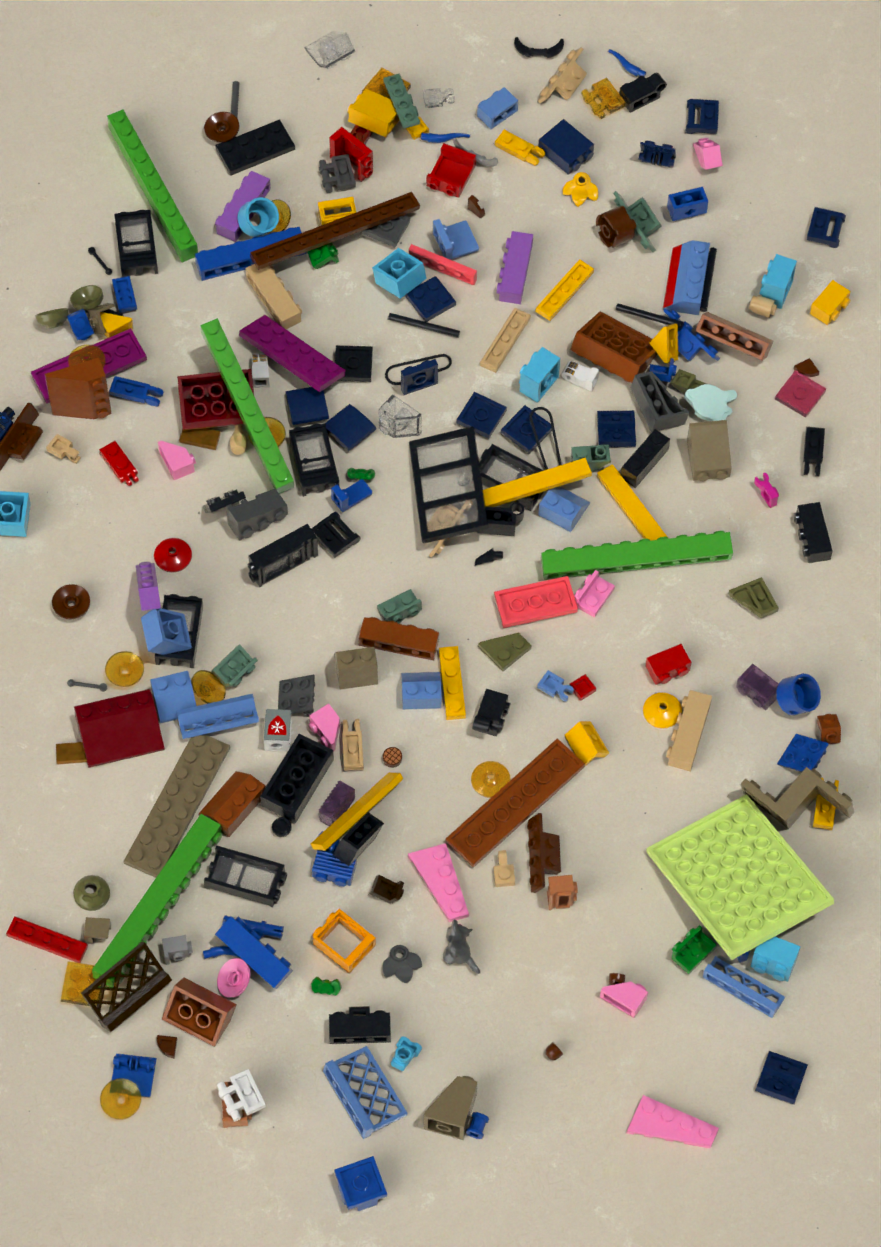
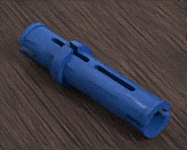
[222,915,284,939]

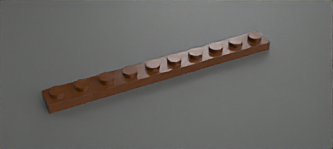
[250,192,420,270]

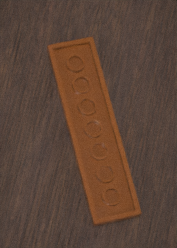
[446,738,585,868]

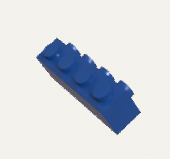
[215,916,293,989]

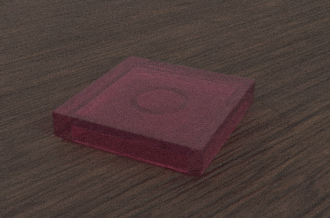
[775,370,826,418]

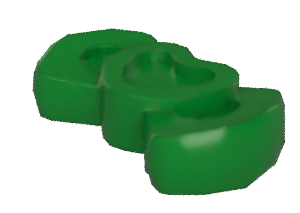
[347,468,375,480]
[311,977,342,996]

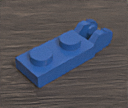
[109,376,164,406]

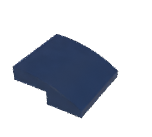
[285,387,329,425]
[325,404,376,451]
[597,410,636,447]
[755,1051,808,1105]

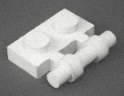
[217,1069,266,1122]

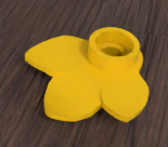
[563,172,598,207]

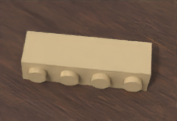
[246,264,302,329]
[666,690,712,772]

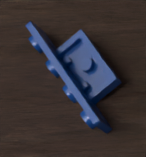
[664,309,720,361]

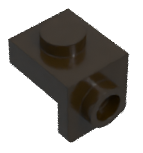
[370,875,404,904]

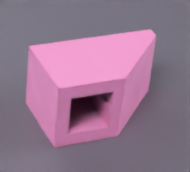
[693,138,723,170]
[309,704,340,752]

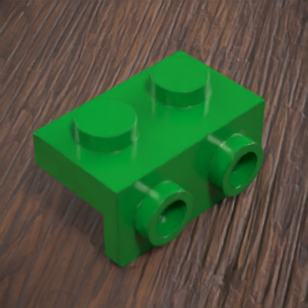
[307,243,339,269]
[671,925,717,974]

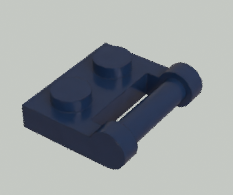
[685,99,719,134]
[807,207,846,248]

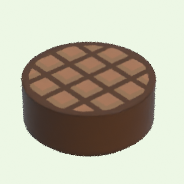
[383,747,402,768]

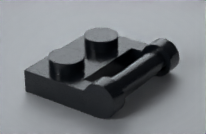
[311,511,361,558]

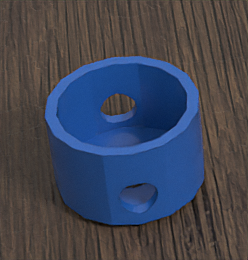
[776,673,821,715]

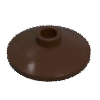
[204,112,240,142]
[52,584,90,619]

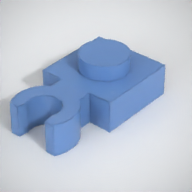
[537,670,574,702]

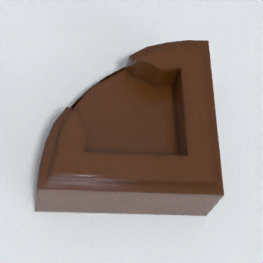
[468,195,485,218]
[794,358,819,377]
[157,1035,178,1059]

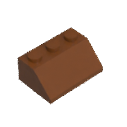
[198,771,266,837]
[162,977,237,1047]

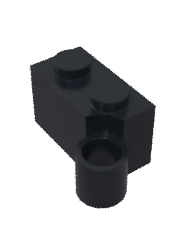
[619,73,667,113]
[477,502,524,536]
[472,689,511,737]

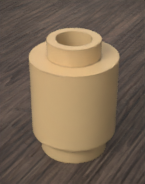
[749,295,777,318]

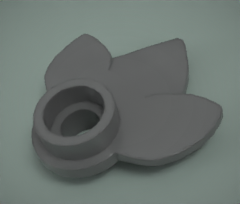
[383,945,422,983]

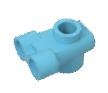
[391,1036,422,1071]

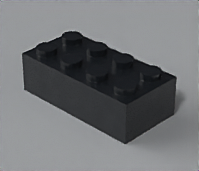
[260,734,334,823]

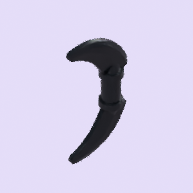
[514,37,564,58]

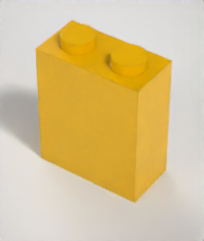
[347,89,400,137]

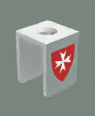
[264,709,292,752]

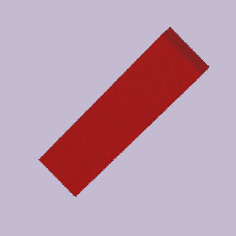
[6,916,88,964]

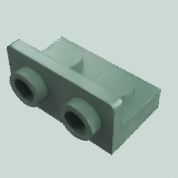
[377,589,422,624]

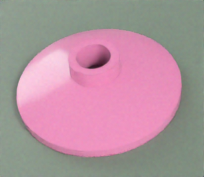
[217,958,250,998]

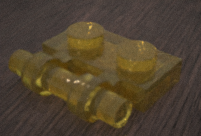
[581,78,625,119]

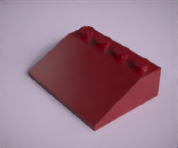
[177,369,254,430]
[74,689,165,768]

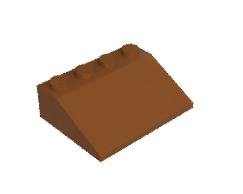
[570,311,657,383]
[45,357,112,419]

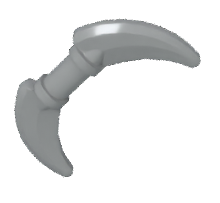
[453,138,498,167]

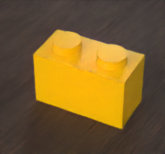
[810,280,851,325]

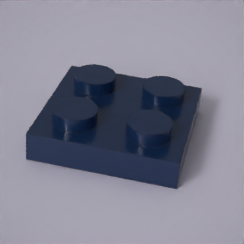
[405,276,456,322]
[401,359,438,395]
[456,392,507,439]
[501,405,552,454]

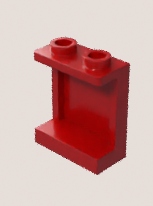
[329,127,373,182]
[426,143,476,198]

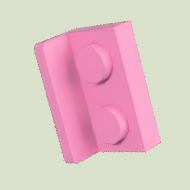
[574,570,615,618]

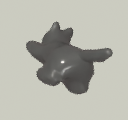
[443,920,480,974]

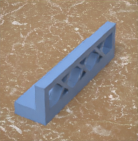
[177,694,259,739]
[703,956,785,1018]

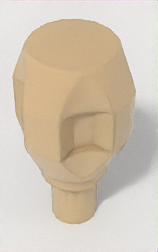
[230,425,247,455]

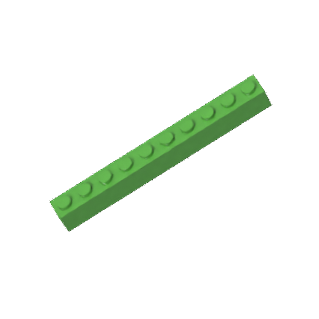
[107,110,198,262]
[200,318,294,494]
[541,531,733,580]
[92,814,223,987]

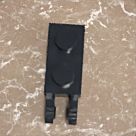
[803,426,825,476]

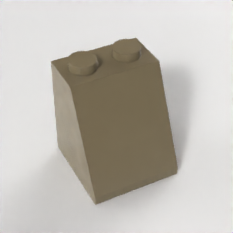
[687,420,732,481]
[334,647,378,690]
[424,1076,477,1140]

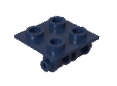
[638,140,676,168]

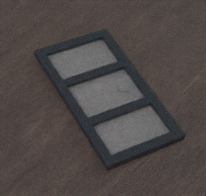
[409,426,489,543]

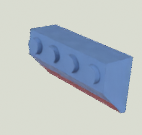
[663,240,710,315]

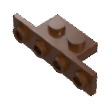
[0,403,43,471]
[527,813,561,893]

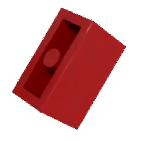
[645,644,692,685]

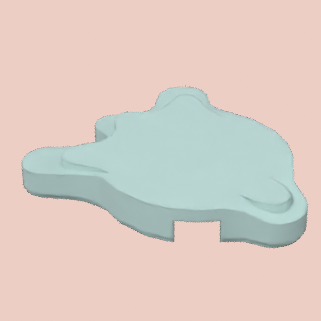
[684,384,737,421]

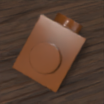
[817,714,841,744]

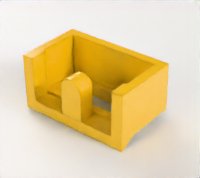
[318,197,356,225]

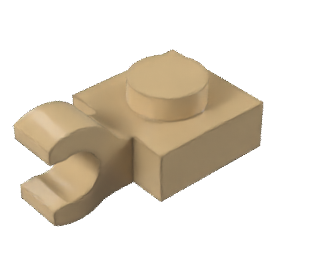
[46,434,81,464]
[493,850,515,887]

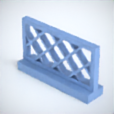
[323,1046,408,1139]

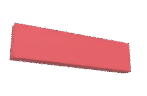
[409,244,477,285]

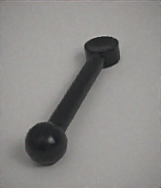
[88,247,112,275]

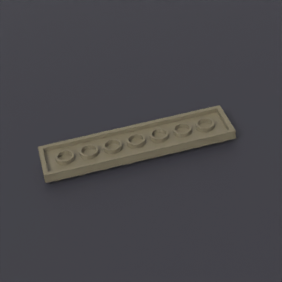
[124,734,230,878]

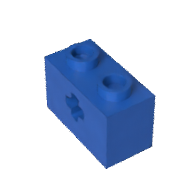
[667,187,708,221]

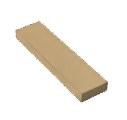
[480,308,531,373]

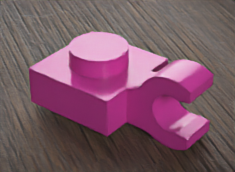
[754,473,779,508]

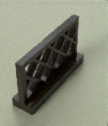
[81,941,172,1032]

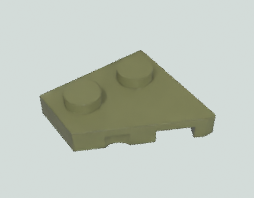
[728,577,779,618]
[478,632,532,671]

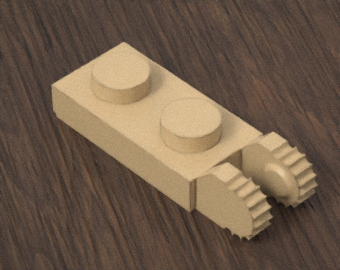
[342,719,364,771]

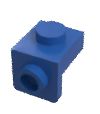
[649,358,677,382]

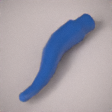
[608,49,646,77]
[421,133,470,143]
[203,946,239,959]

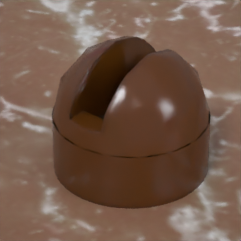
[609,973,625,985]
[546,1042,563,1060]

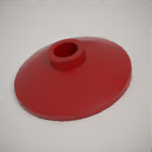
[154,538,192,572]

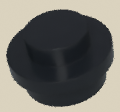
[272,817,292,837]

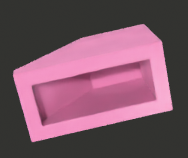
[158,441,196,480]
[600,981,648,1018]

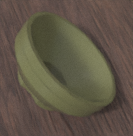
[70,285,103,313]
[35,308,69,329]
[74,875,110,911]

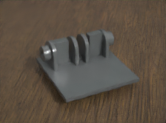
[278,674,315,717]

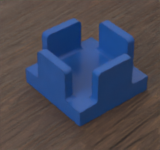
[334,1156,387,1211]

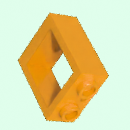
[313,909,376,974]

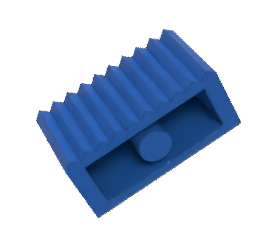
[312,850,357,887]

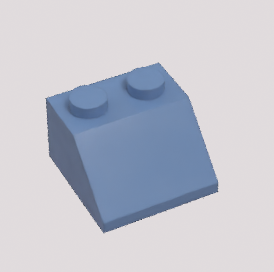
[538,486,590,532]
[141,608,192,655]
[150,671,196,723]
[401,672,442,710]

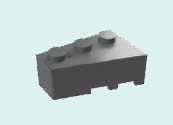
[630,371,690,432]
[226,489,288,541]

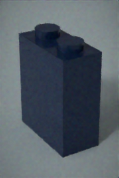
[538,119,594,175]

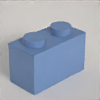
[477,87,518,129]

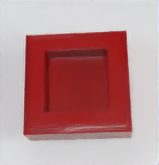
[569,674,597,701]

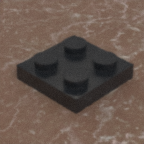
[335,345,373,382]
[203,489,246,513]

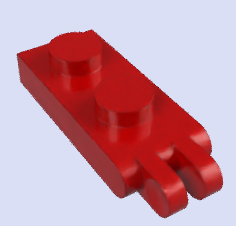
[99,441,139,486]

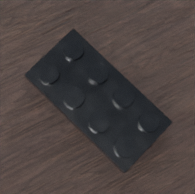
[215,119,295,176]

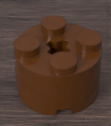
[596,206,637,248]

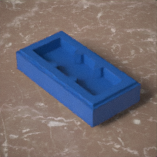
[112,276,137,313]

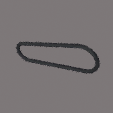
[385,354,452,385]
[530,407,562,470]

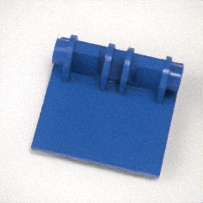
[777,734,829,773]
[110,1054,157,1097]

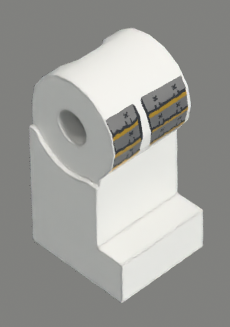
[252,353,270,388]
[561,361,599,392]

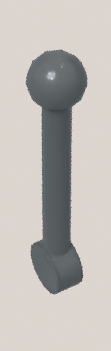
[67,679,107,692]

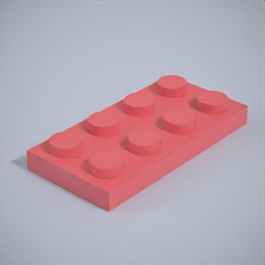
[494,576,578,628]

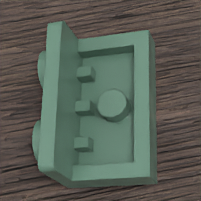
[211,644,258,688]

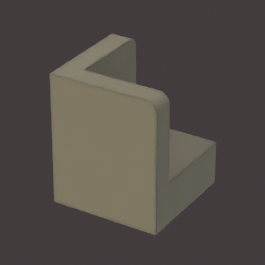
[84,917,111,944]

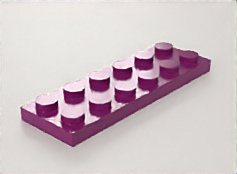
[239,315,345,392]
[31,328,147,404]

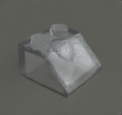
[304,31,355,69]
[379,394,422,438]

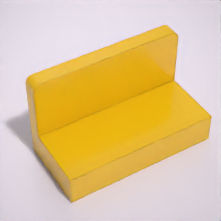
[565,721,609,766]

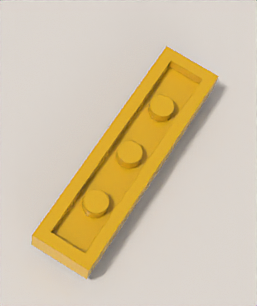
[536,259,594,321]
[439,646,466,720]

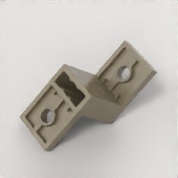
[740,767,854,830]

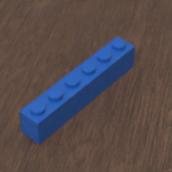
[195,226,306,281]

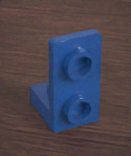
[331,479,372,512]

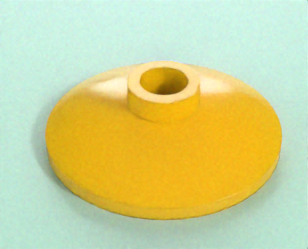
[643,693,682,728]

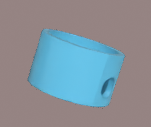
[237,197,279,237]

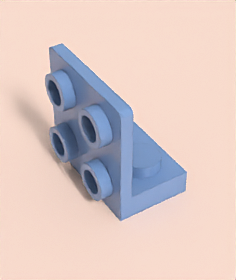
[433,219,479,260]

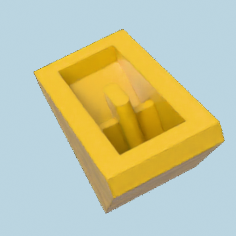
[99,312,133,338]
[650,323,678,363]

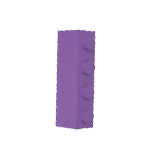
[215,171,271,242]
[496,231,533,304]
[136,562,161,611]

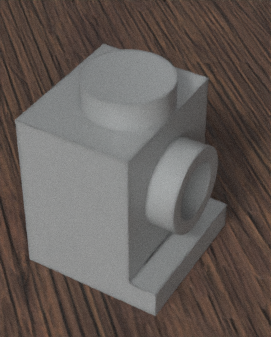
[162,935,193,965]

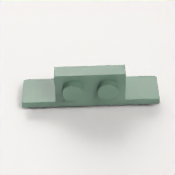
[383,73,420,128]
[613,191,662,252]

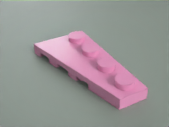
[408,843,469,922]
[627,1095,719,1148]

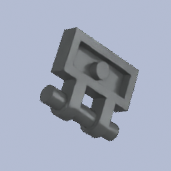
[319,154,356,193]

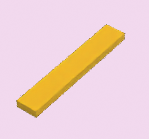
[483,458,592,507]
[597,464,667,541]
[310,772,403,851]

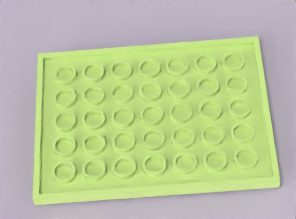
[646,794,834,960]

